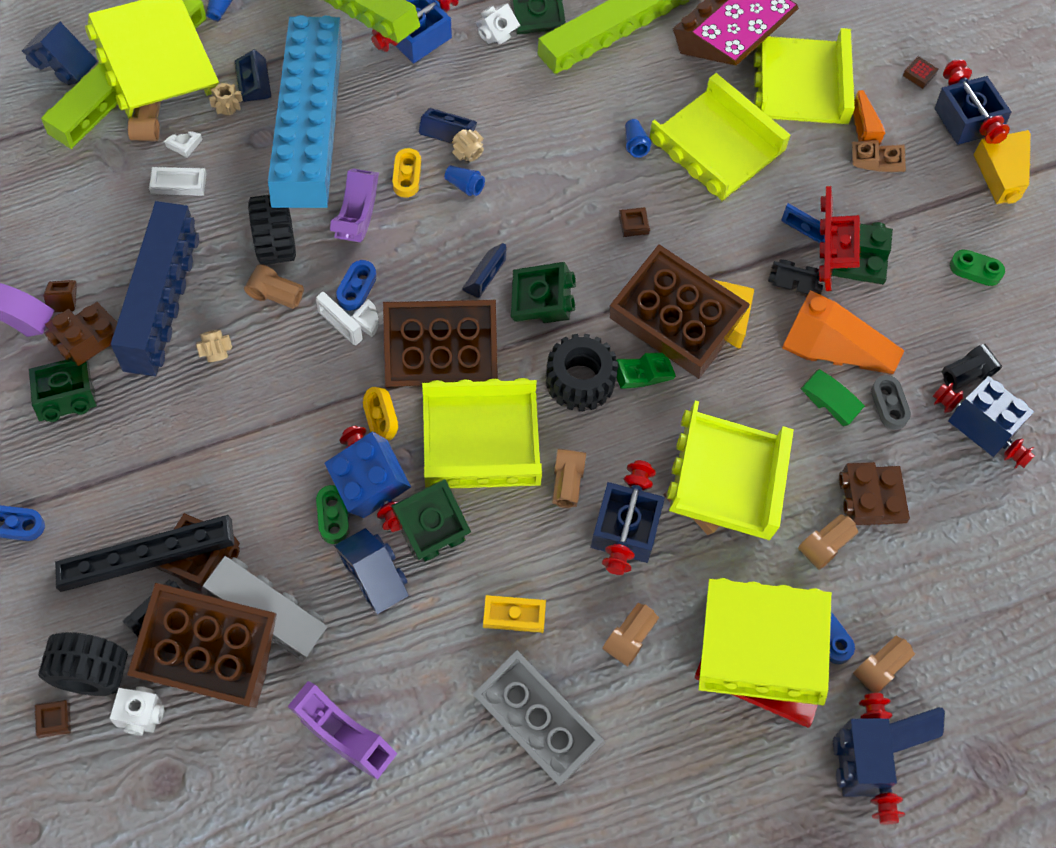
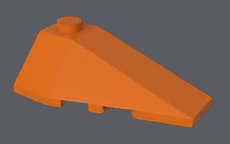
[782,290,905,374]

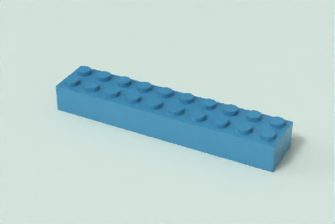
[268,15,342,208]

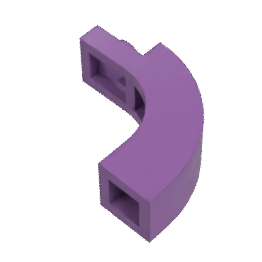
[330,168,379,242]
[0,283,54,337]
[288,681,397,780]

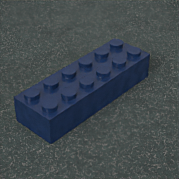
[111,201,199,377]

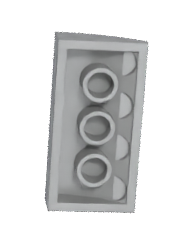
[473,650,606,786]

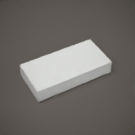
[149,167,206,196]
[316,292,363,346]

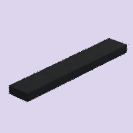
[55,515,235,592]

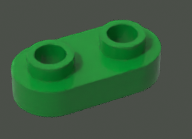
[950,249,1005,286]
[316,485,349,544]

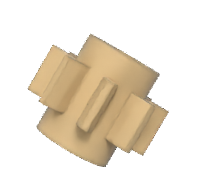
[209,83,243,116]
[452,129,484,162]
[196,329,232,362]

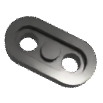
[871,375,911,430]

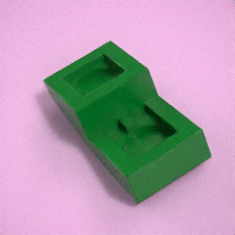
[616,353,676,389]
[800,369,865,427]

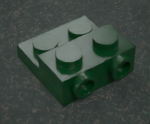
[510,0,566,35]
[832,222,893,285]
[511,262,576,323]
[29,358,97,422]
[391,479,471,562]

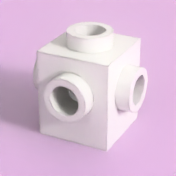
[475,3,520,45]
[110,687,164,736]

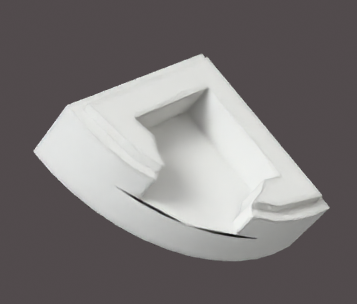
[164,131,202,158]
[351,299,379,337]

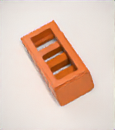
[853,90,886,146]

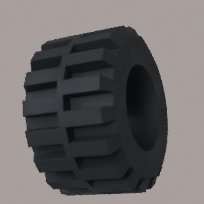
[248,194,296,265]
[546,334,618,411]
[38,632,128,696]

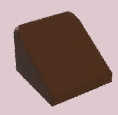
[43,280,77,313]

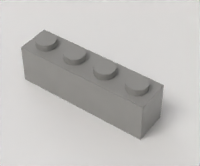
[201,556,328,661]

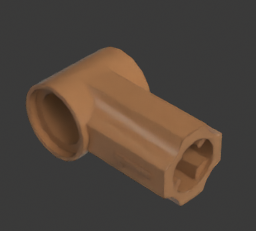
[128,101,161,141]
[244,264,304,309]
[552,449,586,508]
[798,514,859,570]
[602,603,659,667]
[853,635,915,693]

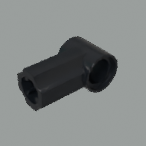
[941,344,1002,390]

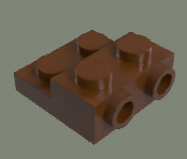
[44,302,117,366]
[839,462,910,525]
[155,513,240,591]

